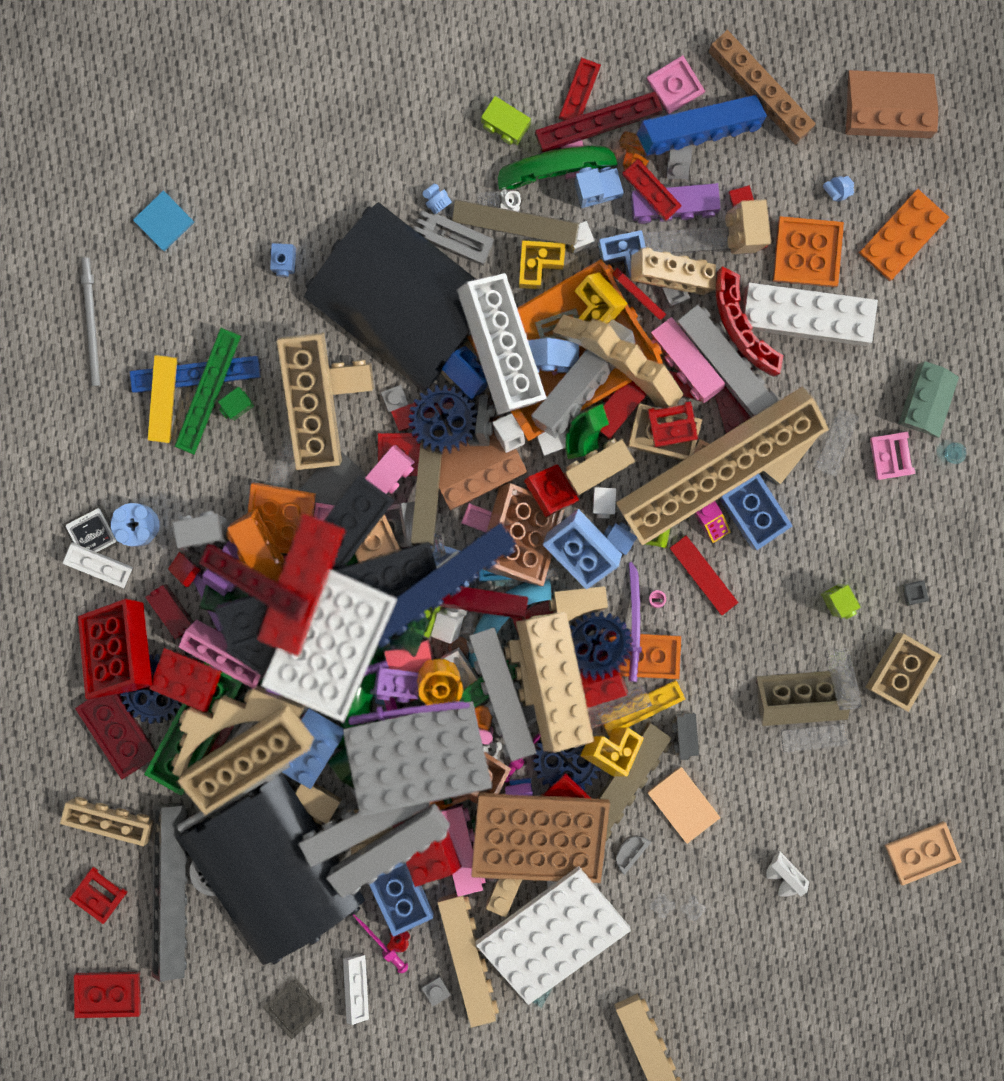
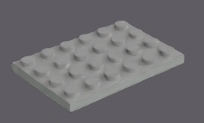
[343,701,492,818]

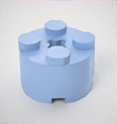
[111,503,160,546]

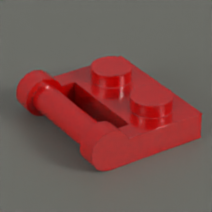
[647,401,698,447]
[69,867,128,925]

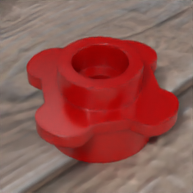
[387,931,410,952]

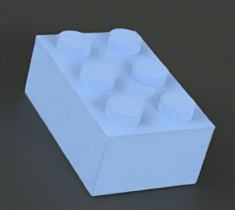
[543,509,622,590]

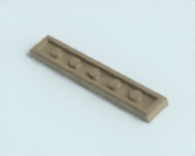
[452,200,580,246]
[411,430,444,546]

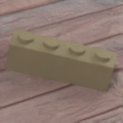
[757,670,851,726]

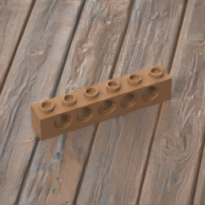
[709,30,816,145]

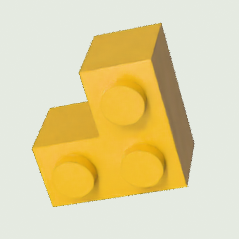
[519,241,565,290]
[575,272,628,324]
[580,727,644,777]

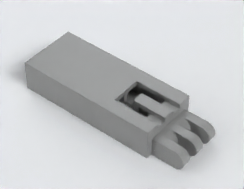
[413,210,494,266]

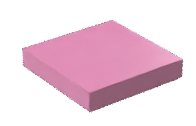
[646,55,705,115]

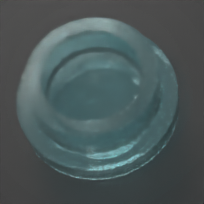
[944,442,967,464]

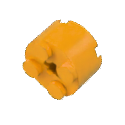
[417,659,463,705]

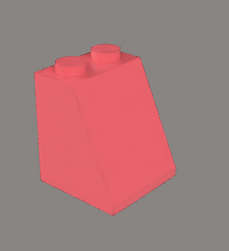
[384,639,434,703]

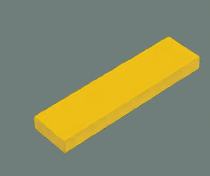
[148,355,177,443]
[600,680,685,737]

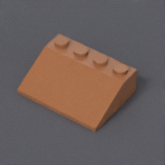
[846,70,938,138]
[439,416,527,511]
[483,483,565,587]

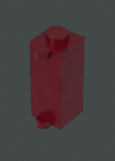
[145,584,194,639]

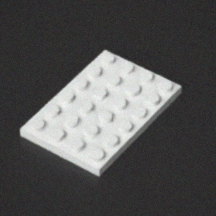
[262,570,397,722]
[476,866,631,1005]

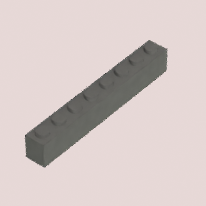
[152,803,188,982]

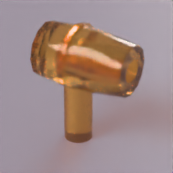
[619,131,646,168]

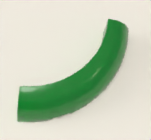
[498,146,618,190]
[336,646,385,749]

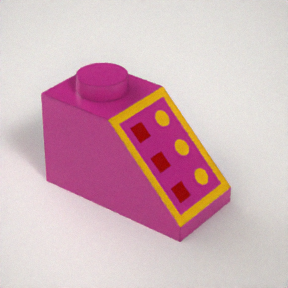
[694,501,731,543]

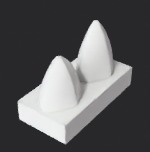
[766,851,809,897]

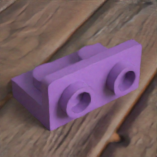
[370,668,419,703]

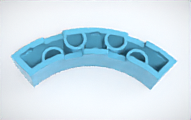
[468,578,551,667]

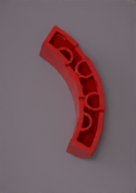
[716,266,784,377]

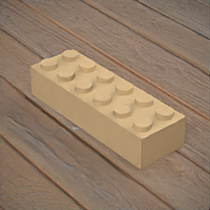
[277,333,342,470]
[516,612,594,752]
[178,704,314,815]

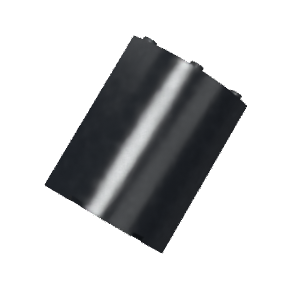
[304,202,477,392]
[178,773,365,965]

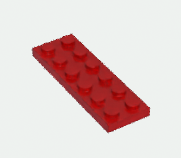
[257,513,345,656]

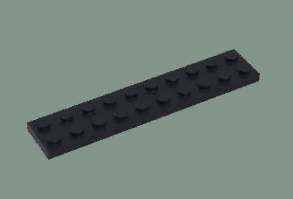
[226,474,395,676]
[215,542,437,650]

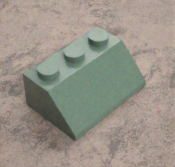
[898,361,959,438]

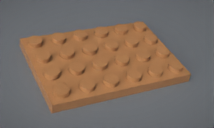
[471,793,610,883]

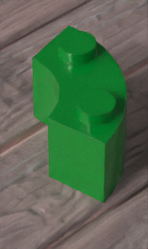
[565,404,609,459]

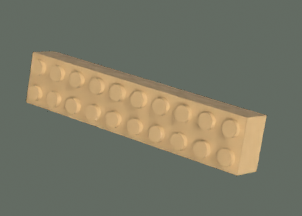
[616,386,829,546]

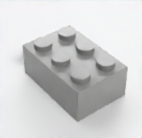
[173,511,230,553]

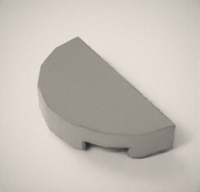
[616,836,651,875]

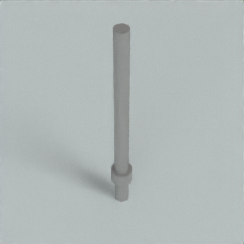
[81,258,100,387]
[177,763,290,832]

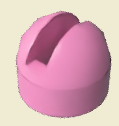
[649,590,666,608]

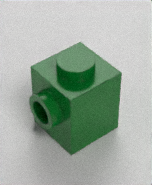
[218,387,255,421]

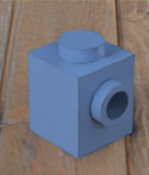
[270,243,296,277]
[603,522,637,555]

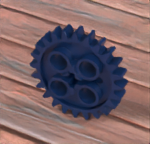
[408,385,478,455]
[570,611,633,680]
[120,654,182,724]
[533,741,601,791]

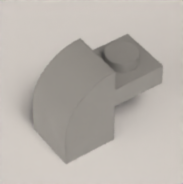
[667,145,692,179]

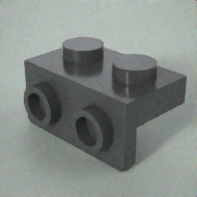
[468,395,495,446]
[671,713,699,760]

